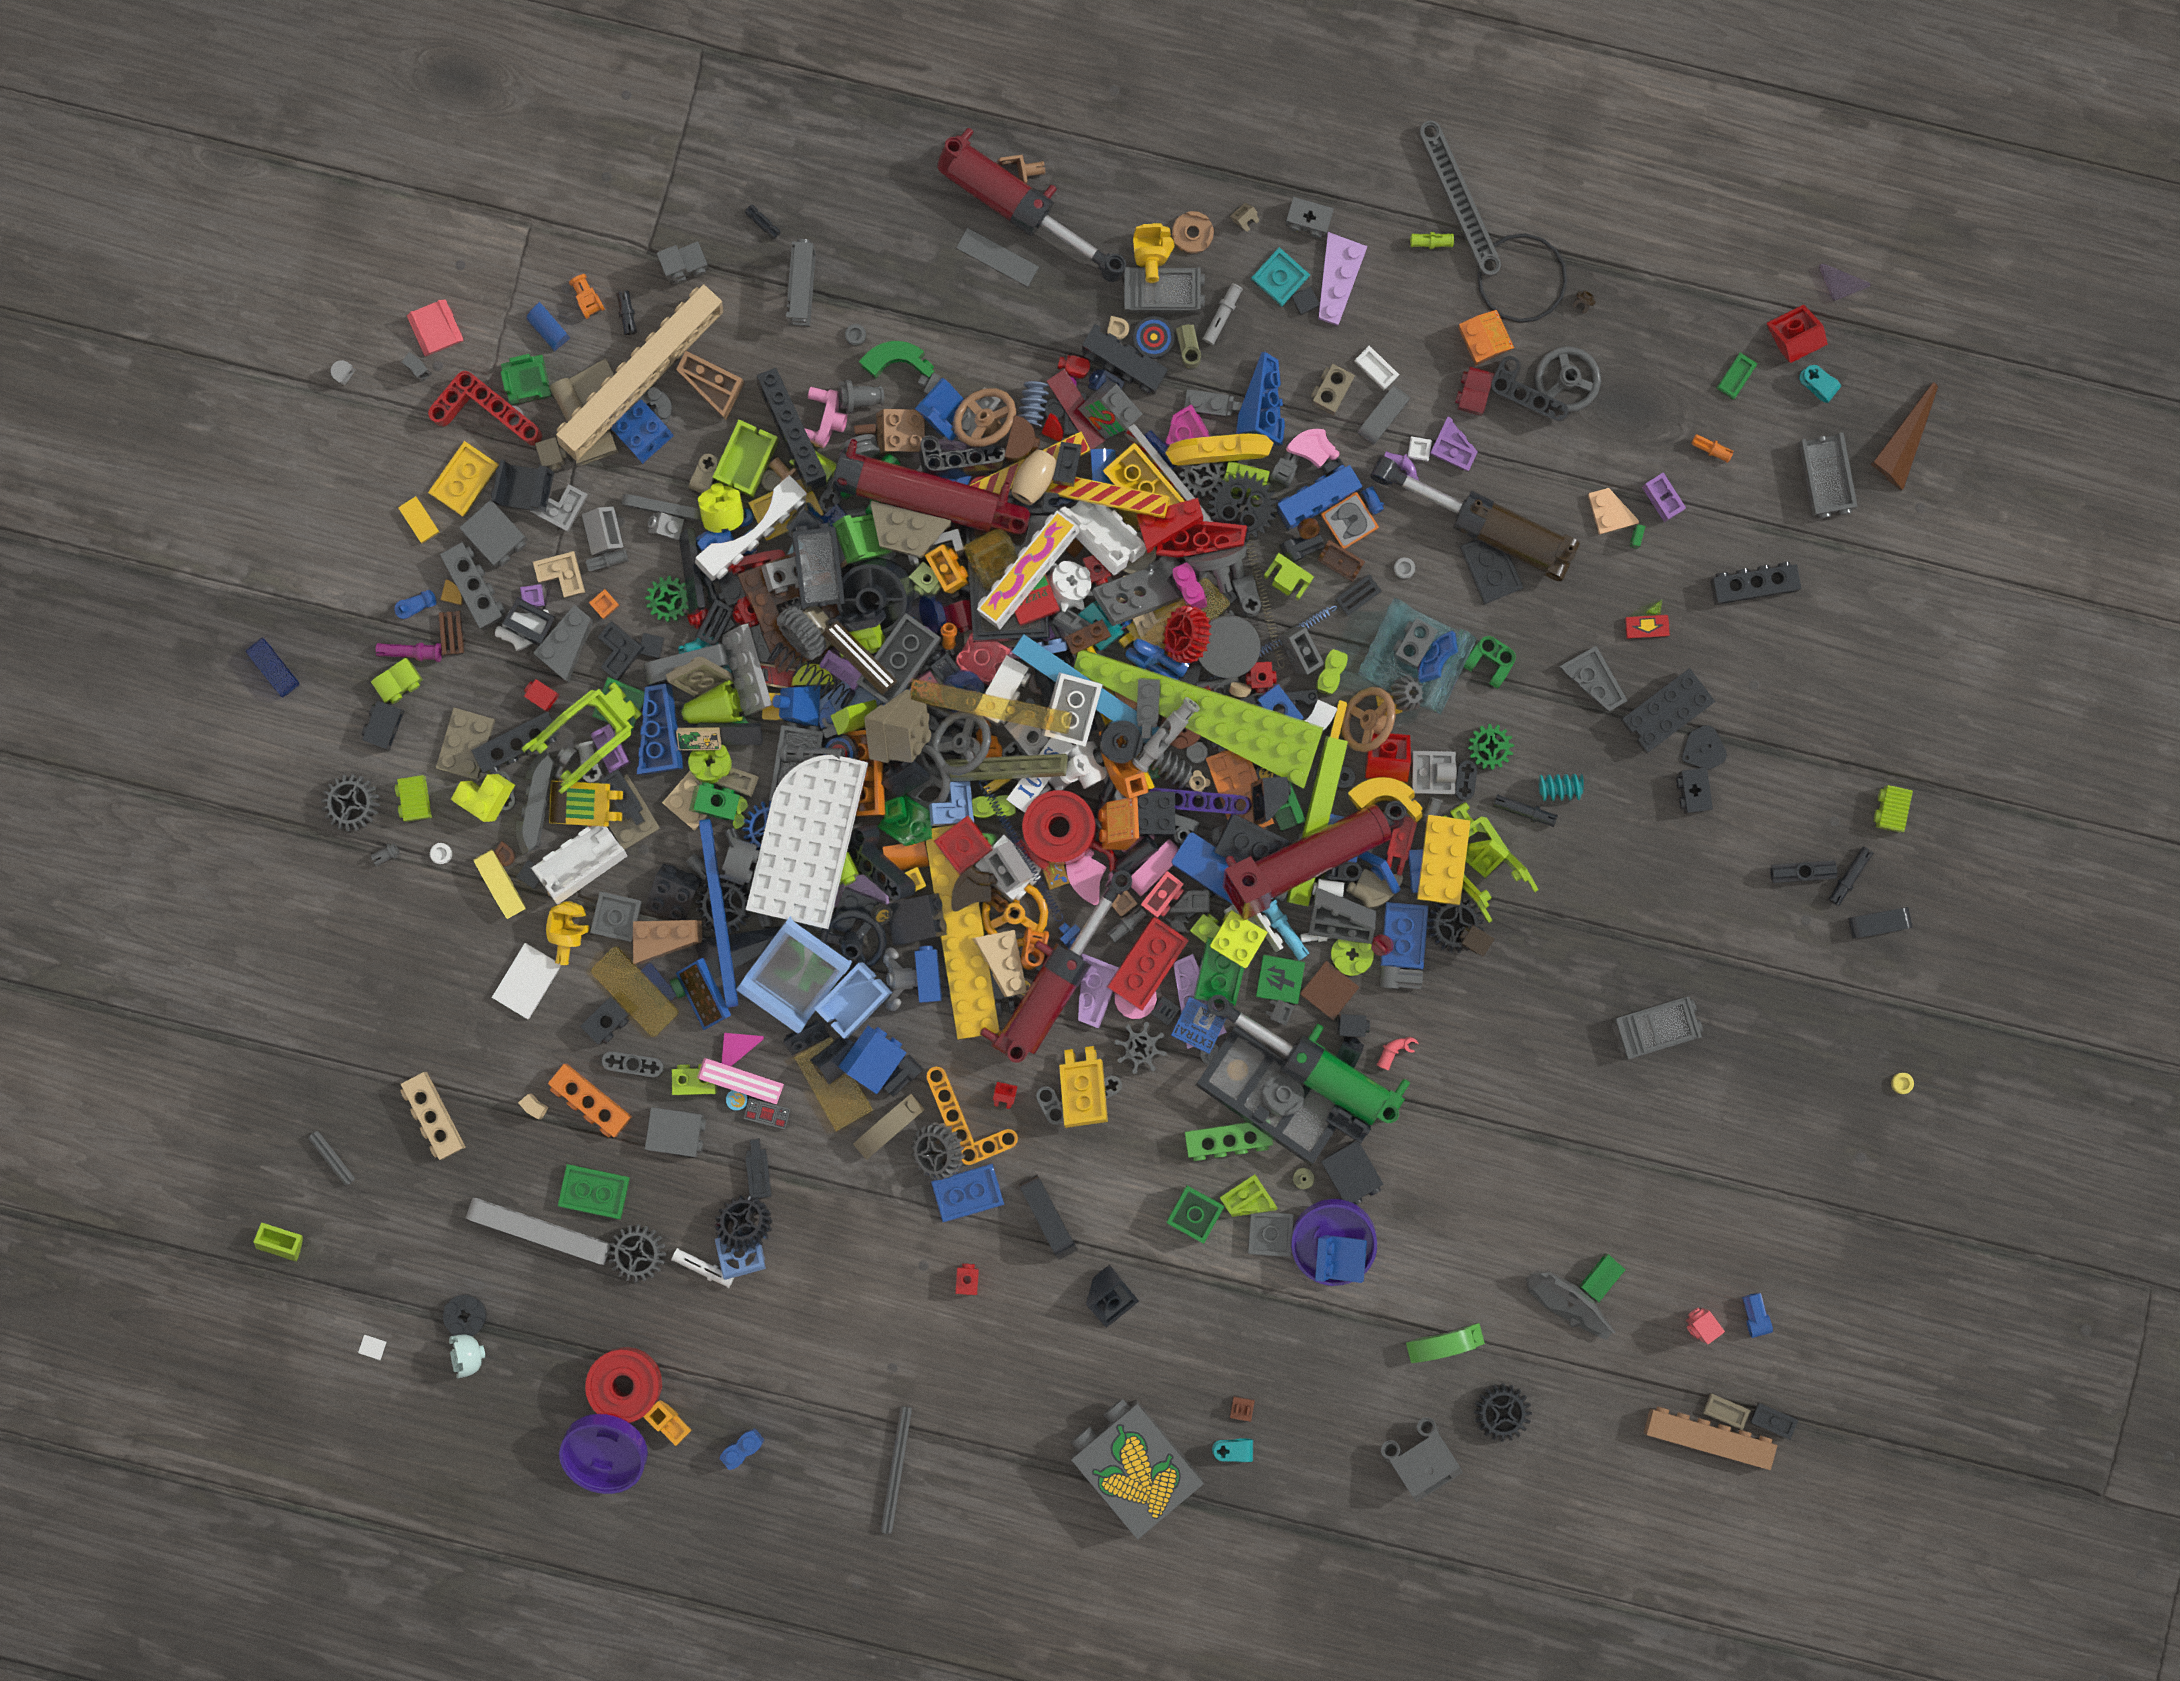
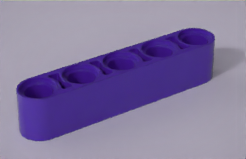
[1150,788,1252,815]

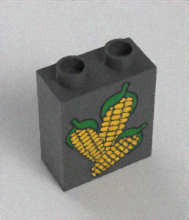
[1070,1398,1204,1540]

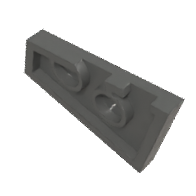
[1559,646,1627,712]

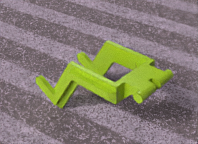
[522,682,642,794]
[1443,802,1538,923]

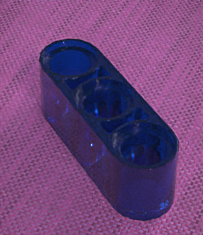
[245,637,300,698]

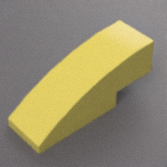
[474,849,526,919]

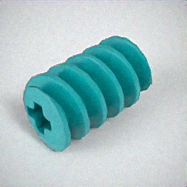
[1538,774,1584,801]

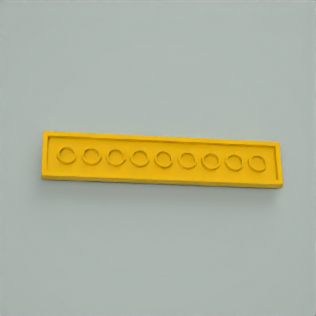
[926,825,999,1039]

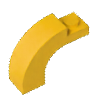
[1348,778,1422,823]

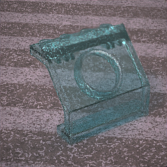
[1358,598,1477,715]

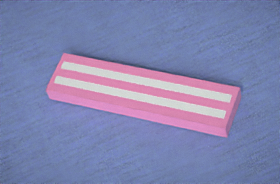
[697,1058,784,1104]

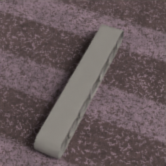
[465,1198,611,1265]

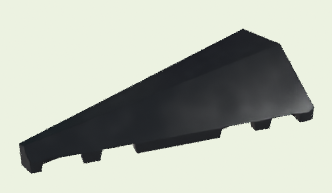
[694,923,806,979]

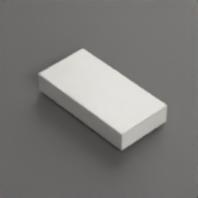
[1354,346,1399,390]

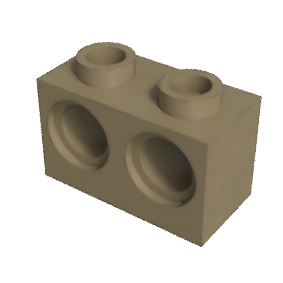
[1311,364,1355,416]

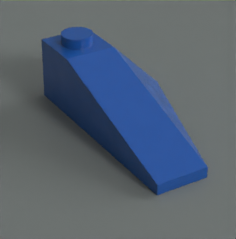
[1236,352,1285,446]

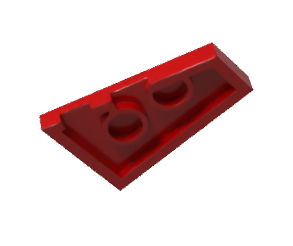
[1136,498,1204,554]

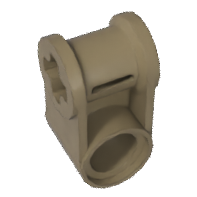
[689,454,720,494]

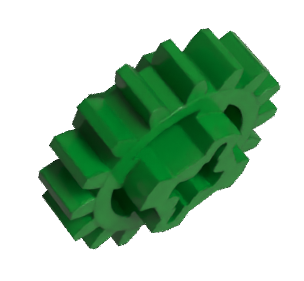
[645,576,689,623]
[1467,724,1514,770]

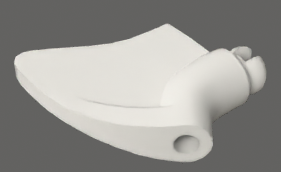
[495,610,549,651]

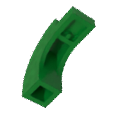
[859,341,935,379]

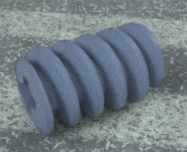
[1017,381,1050,428]

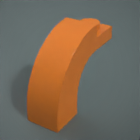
[1099,731,1148,799]

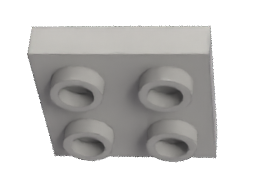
[1412,751,1456,795]

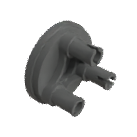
[1184,542,1247,593]
[1199,610,1261,678]

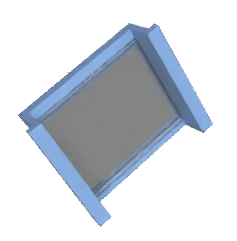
[736,916,852,1033]

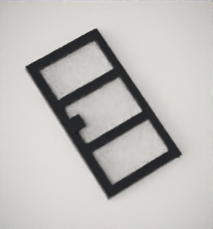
[1195,1025,1336,1166]

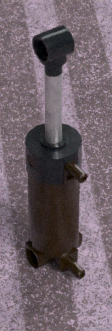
[1370,456,1580,582]

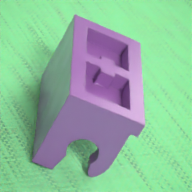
[819,647,862,690]
[591,724,631,773]

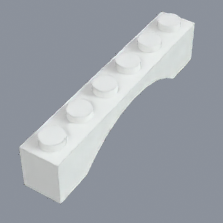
[695,475,807,581]

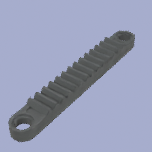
[1419,120,1501,277]

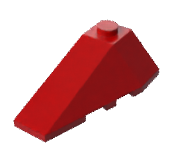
[1156,521,1247,557]

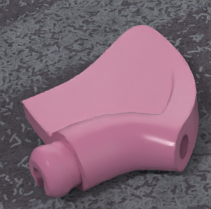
[1286,429,1339,468]
[1066,850,1107,905]

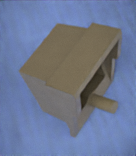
[864,689,931,763]

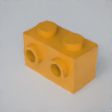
[925,544,969,594]

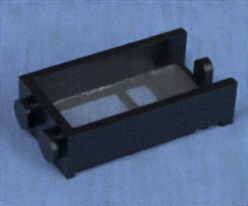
[791,523,845,609]

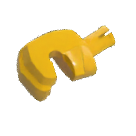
[1133,223,1175,283]
[546,901,590,965]

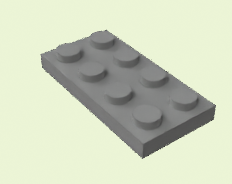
[721,624,772,716]

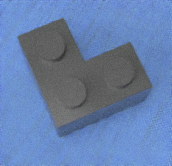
[657,241,709,285]

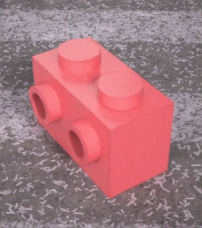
[1141,871,1184,918]
[1686,1308,1725,1344]

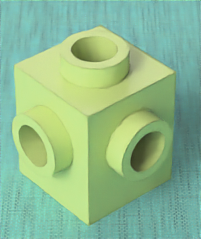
[909,562,942,597]

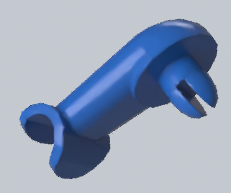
[394,590,437,619]

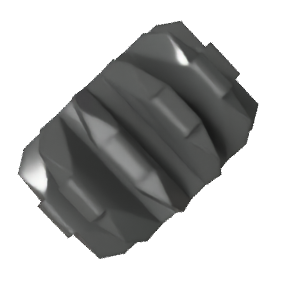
[1390,675,1425,712]

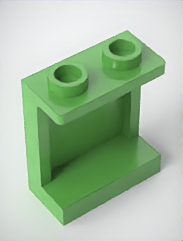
[832,514,892,563]

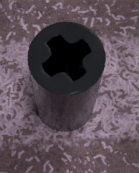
[1114,836,1159,874]

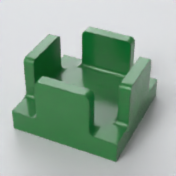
[501,354,552,406]

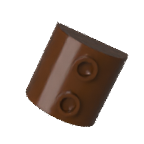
[1004,415,1040,464]

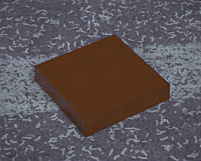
[1300,961,1359,1020]

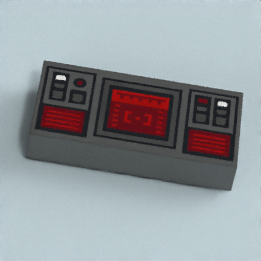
[744,1098,791,1129]

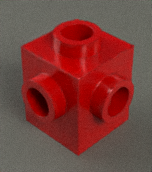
[732,596,759,628]
[1246,662,1277,693]

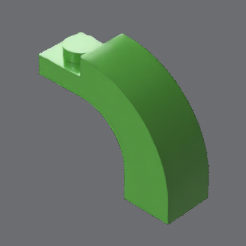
[1406,1323,1485,1363]

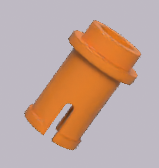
[941,623,958,650]

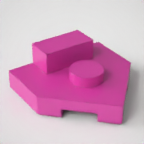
[1165,405,1210,445]

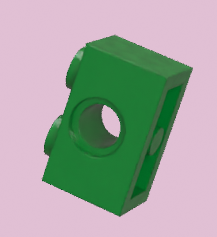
[689,782,740,821]

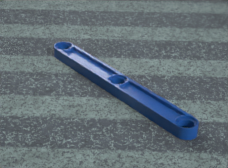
[699,819,738,1008]

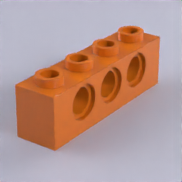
[548,1064,632,1137]

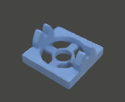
[715,1234,766,1280]

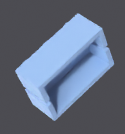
[814,962,893,1039]

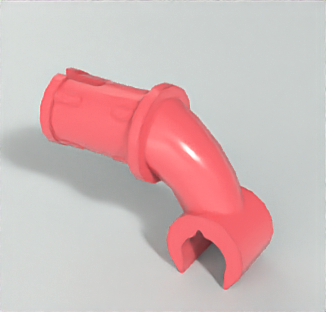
[1377,1037,1419,1070]

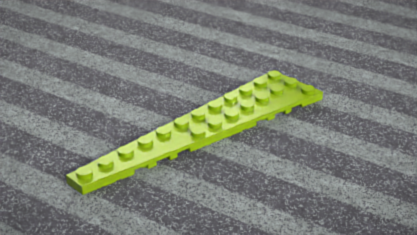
[1074,650,1324,788]

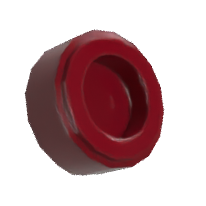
[1371,935,1393,956]

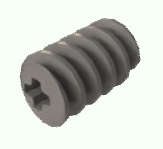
[1150,750,1194,789]

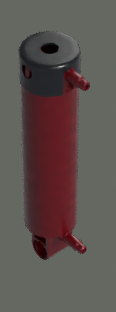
[831,439,1030,534]

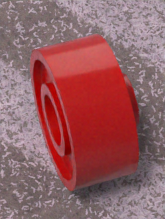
[1022,790,1097,865]
[585,1347,662,1423]

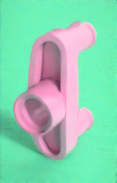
[804,387,847,448]

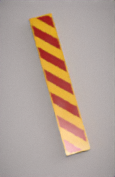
[970,432,1091,494]
[1045,476,1170,518]

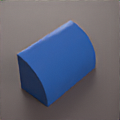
[526,302,570,352]
[1091,449,1116,485]

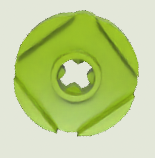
[688,745,732,784]
[1331,939,1374,976]

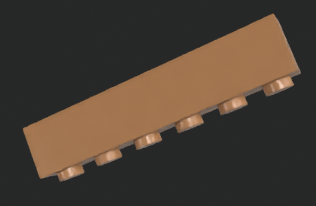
[1644,1406,1777,1470]

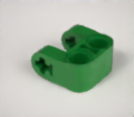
[1462,636,1516,689]

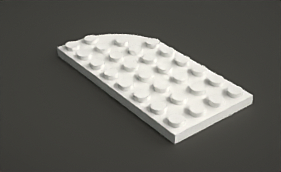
[746,755,868,929]

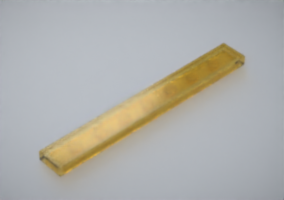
[910,679,1072,734]

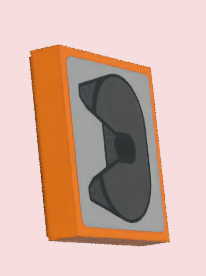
[1321,492,1379,549]

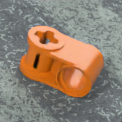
[1020,927,1049,970]

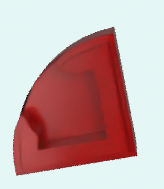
[1041,413,1063,442]

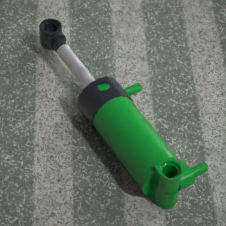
[1206,995,1410,1126]

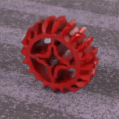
[1162,605,1212,663]

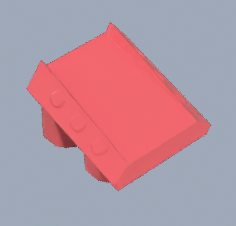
[406,299,464,356]
[955,633,1011,686]

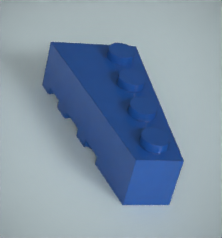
[1277,465,1363,531]
[637,684,684,775]

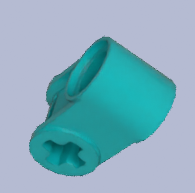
[1799,365,1841,403]
[1212,1438,1253,1462]

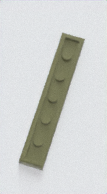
[945,754,1068,782]

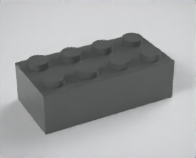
[856,613,941,704]

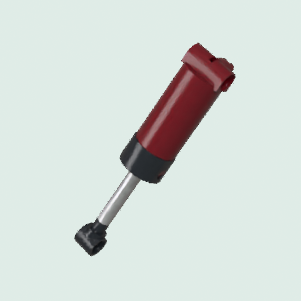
[937,128,1126,282]
[980,868,1132,1063]

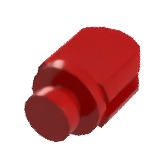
[1057,355,1090,379]

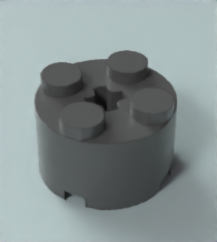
[719,837,760,885]

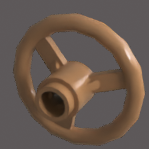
[953,388,1016,447]
[1342,687,1396,752]

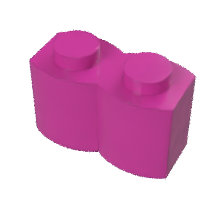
[1173,562,1207,609]

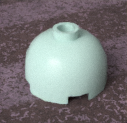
[449,1335,485,1379]

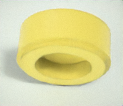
[1891,1073,1914,1094]

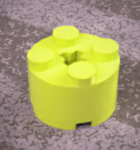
[698,483,744,533]

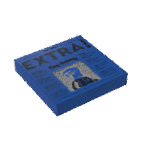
[1171,997,1226,1054]

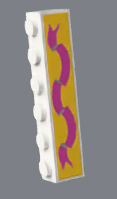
[977,511,1080,630]

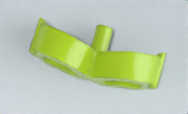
[733,796,748,829]

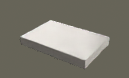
[492,943,562,1019]

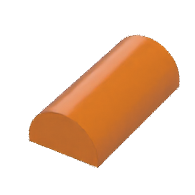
[843,730,885,817]

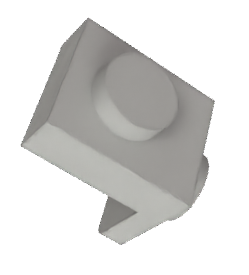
[648,512,684,540]

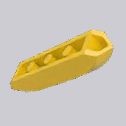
[1165,434,1273,465]

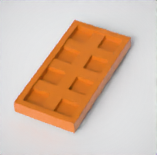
[1205,750,1274,828]

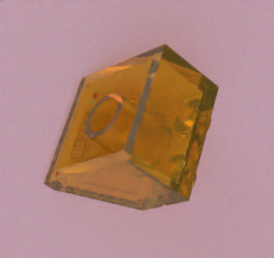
[963,528,1018,590]

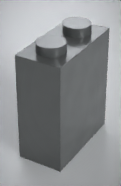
[460,500,528,568]
[645,1107,707,1157]

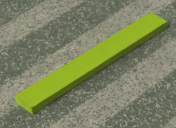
[1287,736,1348,906]

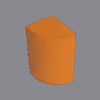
[883,841,929,871]

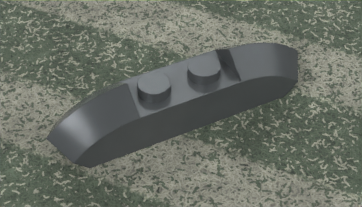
[516,750,556,855]

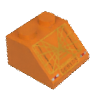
[1458,310,1514,366]
[1098,797,1139,850]

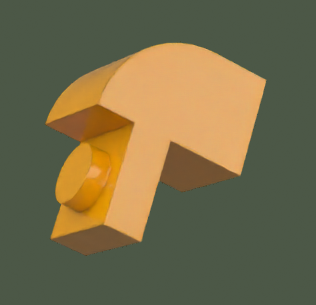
[643,1400,692,1446]

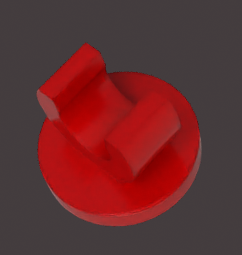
[687,609,708,629]

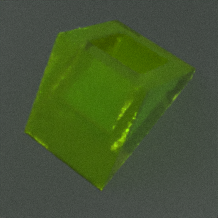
[1645,600,1662,615]

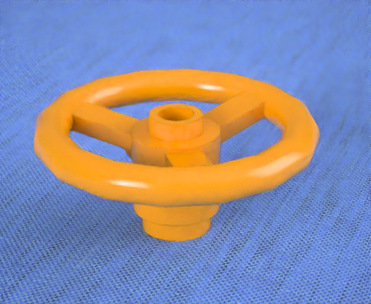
[981,884,1048,947]

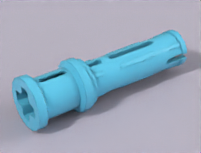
[1262,899,1309,961]

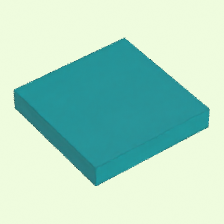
[1251,247,1310,307]

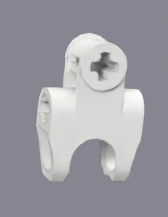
[1060,741,1108,789]

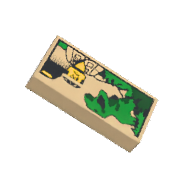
[676,728,722,750]

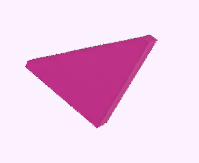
[722,1033,764,1066]

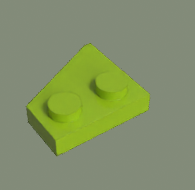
[1466,839,1509,878]
[1220,1175,1278,1217]

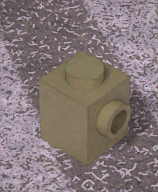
[535,437,567,471]

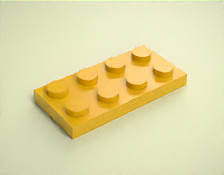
[1417,815,1470,905]

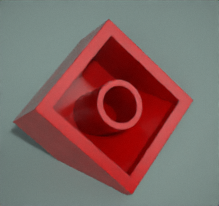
[1767,305,1828,363]
[1365,733,1411,782]

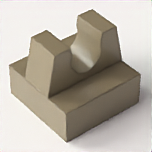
[1230,203,1259,232]

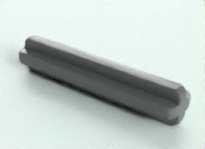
[308,1131,355,1185]

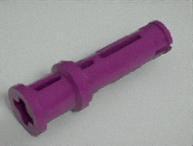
[376,642,442,662]

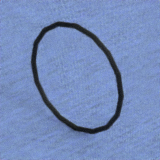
[1477,233,1567,323]

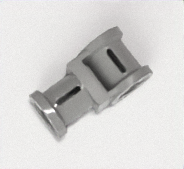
[575,741,603,783]

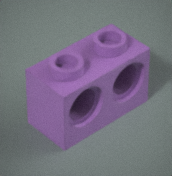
[1642,473,1686,523]

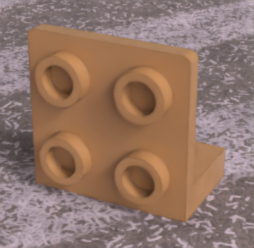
[876,409,925,455]

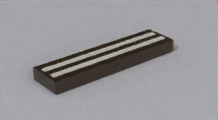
[822,621,897,695]

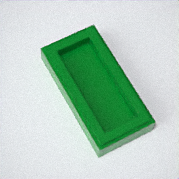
[1716,353,1757,400]

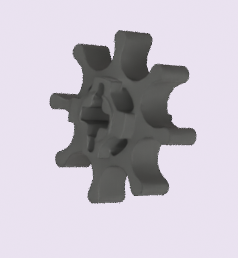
[1115,1022,1167,1074]

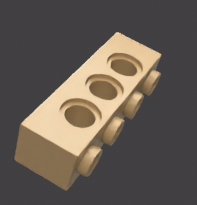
[400,1072,466,1160]

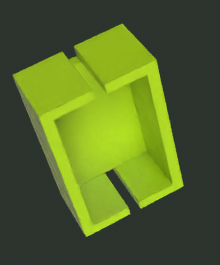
[713,420,779,498]

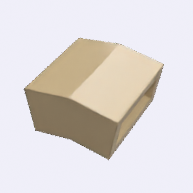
[518,1093,549,1119]

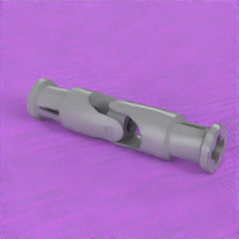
[1132,697,1200,773]

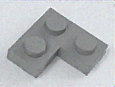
[530,484,588,532]

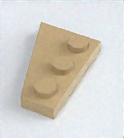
[972,930,1027,997]

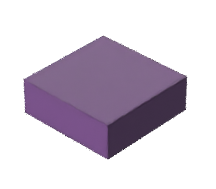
[520,584,545,607]

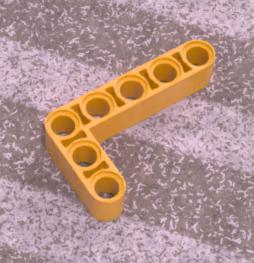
[927,1066,1018,1165]

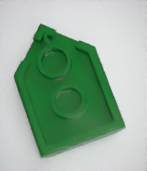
[877,794,932,847]

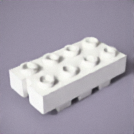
[1059,501,1146,575]
[531,826,627,905]

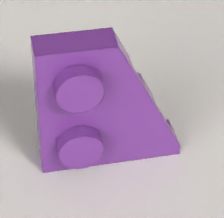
[1430,417,1477,472]

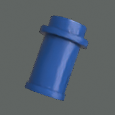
[1361,486,1384,515]

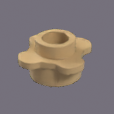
[1185,770,1210,796]

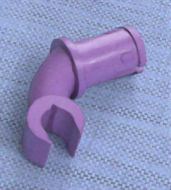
[1385,451,1419,481]

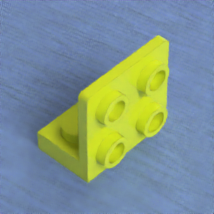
[1210,910,1268,968]

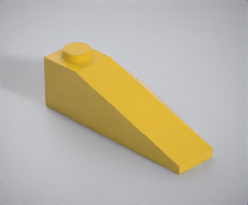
[1103,443,1184,506]

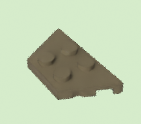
[871,501,951,558]

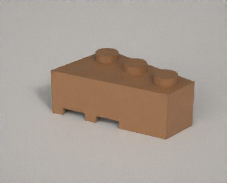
[676,351,745,420]
[633,920,702,964]

